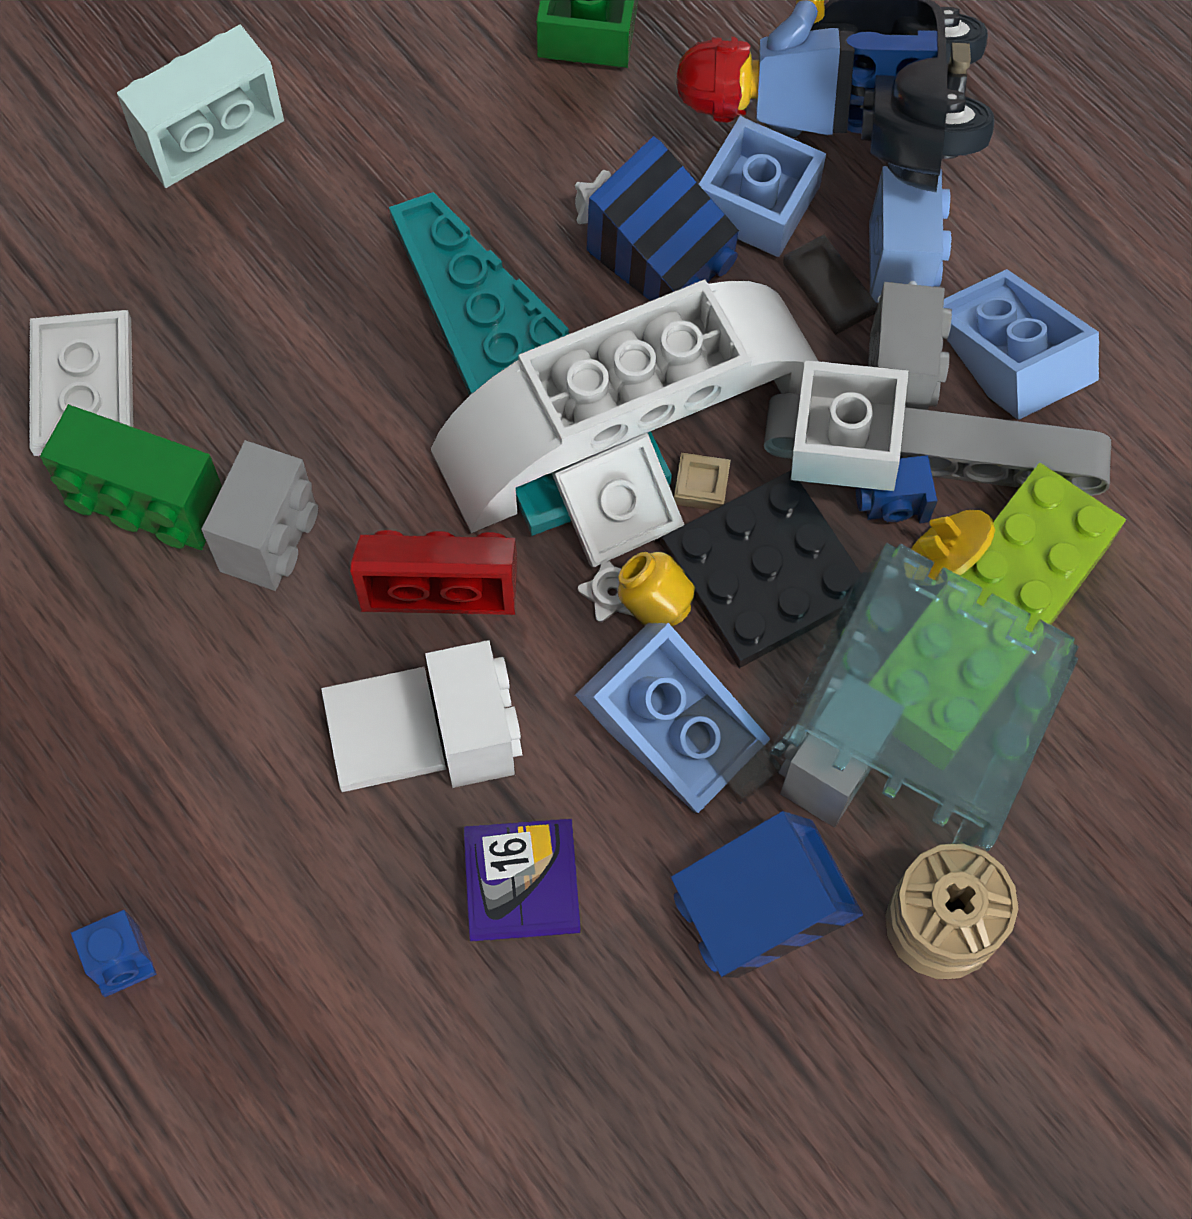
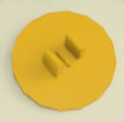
[903,510,995,588]

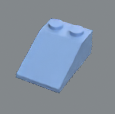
[943,269,1099,420]
[575,623,770,813]

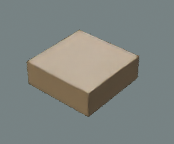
[674,453,731,510]

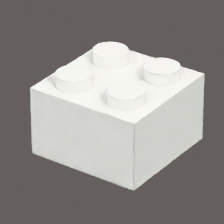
[791,360,909,491]
[425,640,522,788]

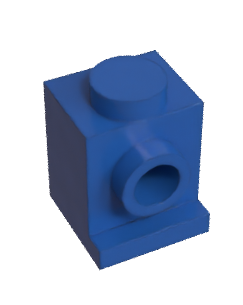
[856,455,937,524]
[71,910,157,997]

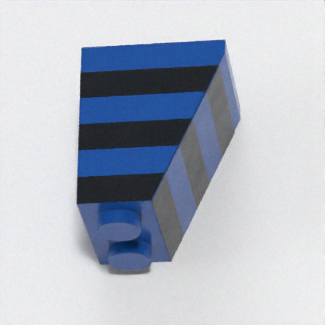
[587,136,739,301]
[671,811,864,978]

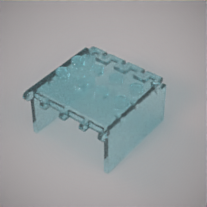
[770,543,1079,851]

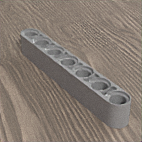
[764,393,1111,496]

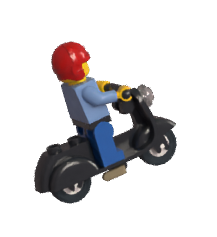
[676,0,995,192]

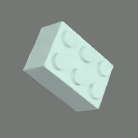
[117,24,284,188]

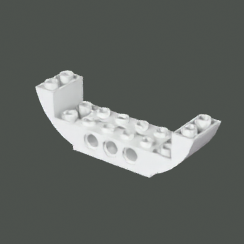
[431,279,818,533]

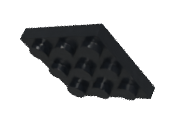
[661,470,873,668]

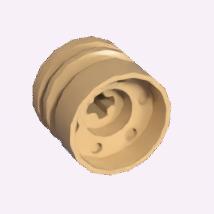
[885,844,1018,979]

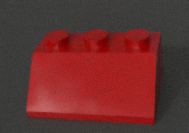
[350,530,517,615]

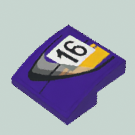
[464,819,581,941]

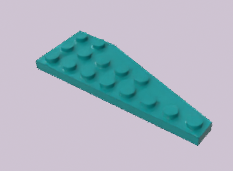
[389,192,672,536]

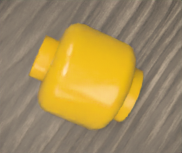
[617,552,695,626]

